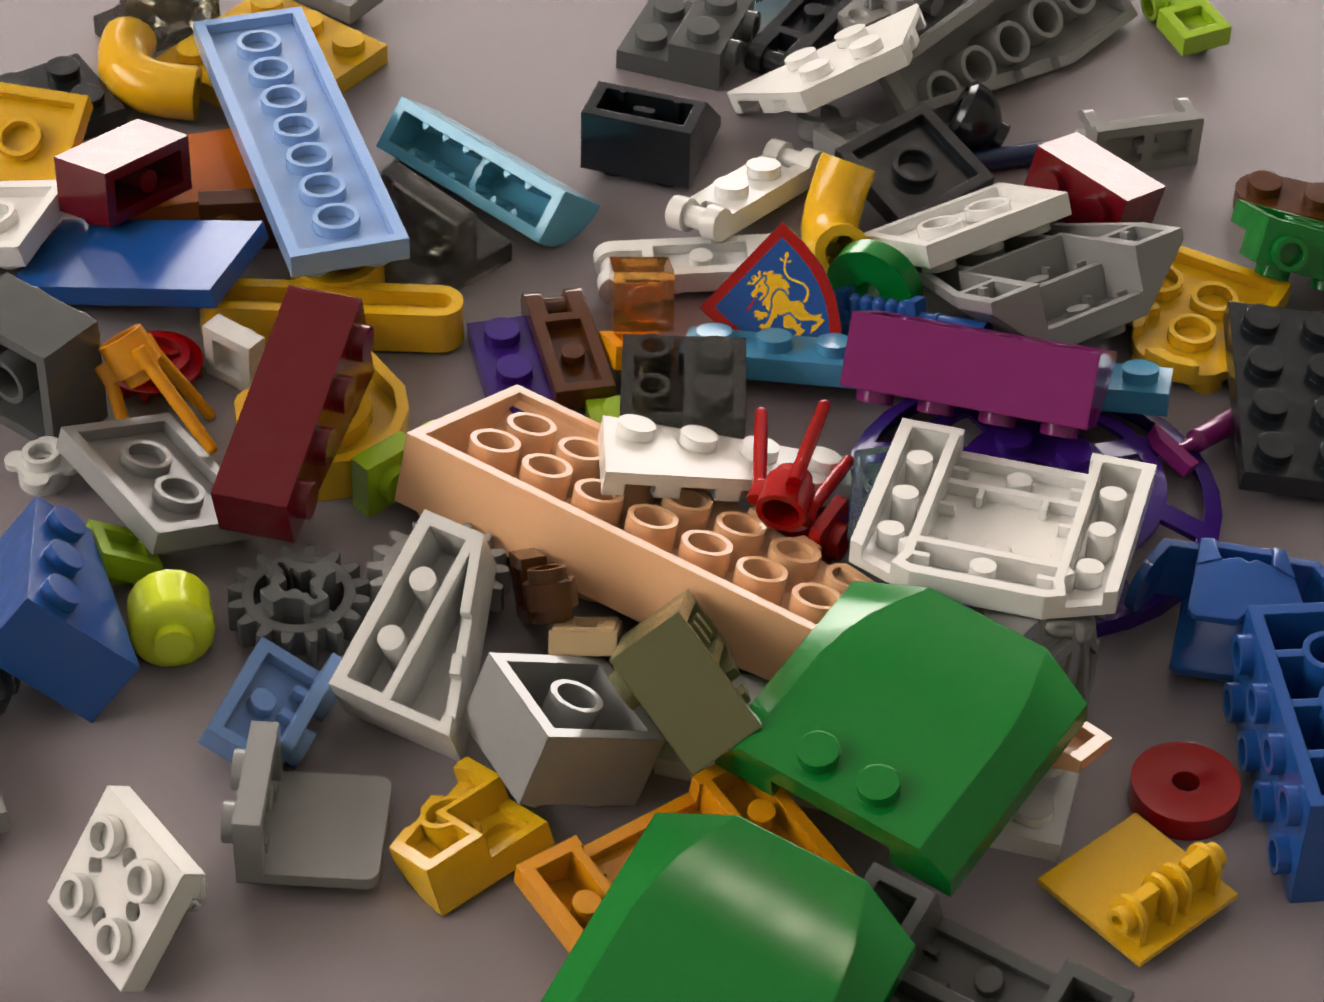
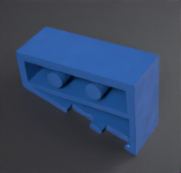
[0,495,140,723]

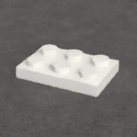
[864,182,1072,274]

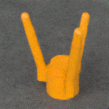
[94,323,217,455]

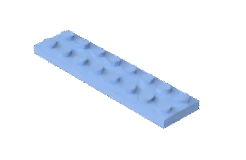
[193,6,410,278]

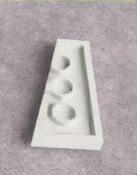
[598,414,854,507]

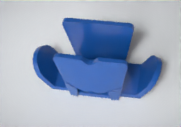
[1124,537,1324,682]

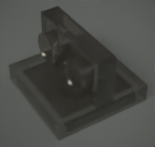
[381,162,512,291]

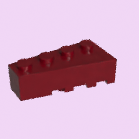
[211,285,375,543]

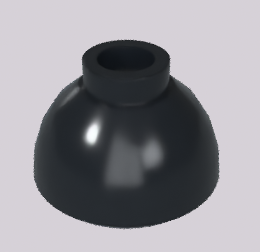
[944,81,1011,152]

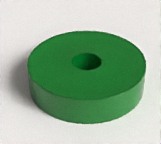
[827,239,923,302]

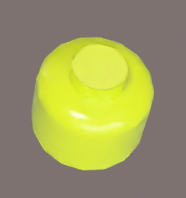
[126,569,216,667]

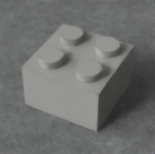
[461,652,666,808]

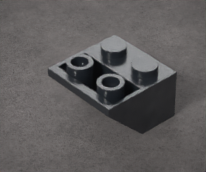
[581,81,721,189]

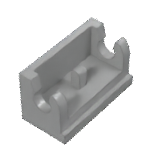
[1073,97,1204,171]

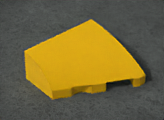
[389,756,555,917]

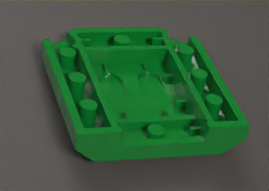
[715,581,1088,897]
[540,813,915,1002]

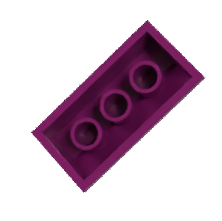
[840,310,1117,439]

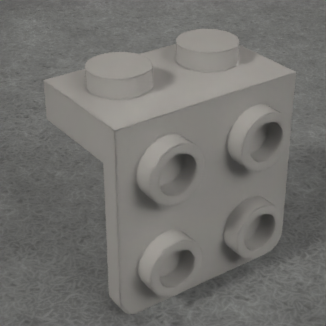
[221,720,392,890]

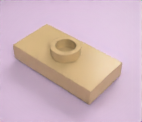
[548,616,622,659]

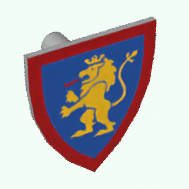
[699,221,842,337]

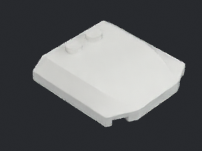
[849,418,1157,620]

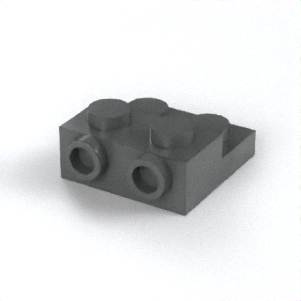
[616,0,761,91]

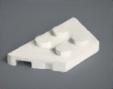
[727,4,926,114]

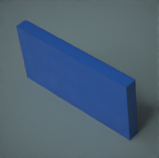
[15,219,269,308]

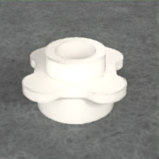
[4,436,77,496]

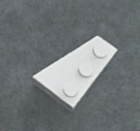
[328,509,497,762]

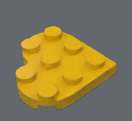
[1127,246,1292,394]

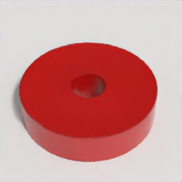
[1128,741,1241,841]

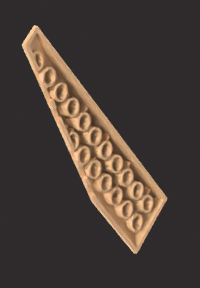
[394,384,1112,773]

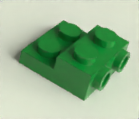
[1230,199,1324,292]

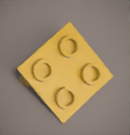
[1037,812,1239,968]

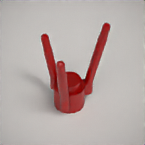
[747,399,855,531]

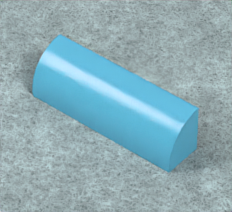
[376,96,601,247]

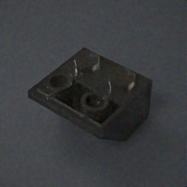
[620,333,746,439]

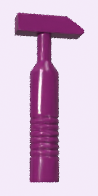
[1147,407,1233,478]

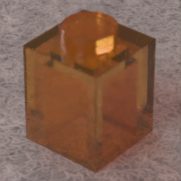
[609,257,675,332]

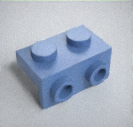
[197,636,342,769]

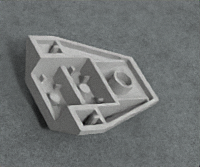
[914,222,1184,345]

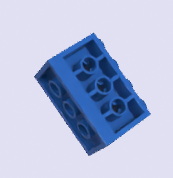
[1222,602,1324,903]

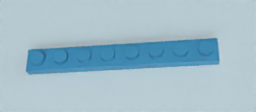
[679,323,1173,417]

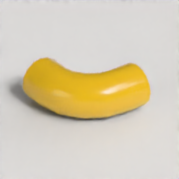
[98,16,202,121]
[801,152,876,274]

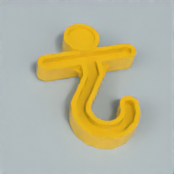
[199,265,464,501]

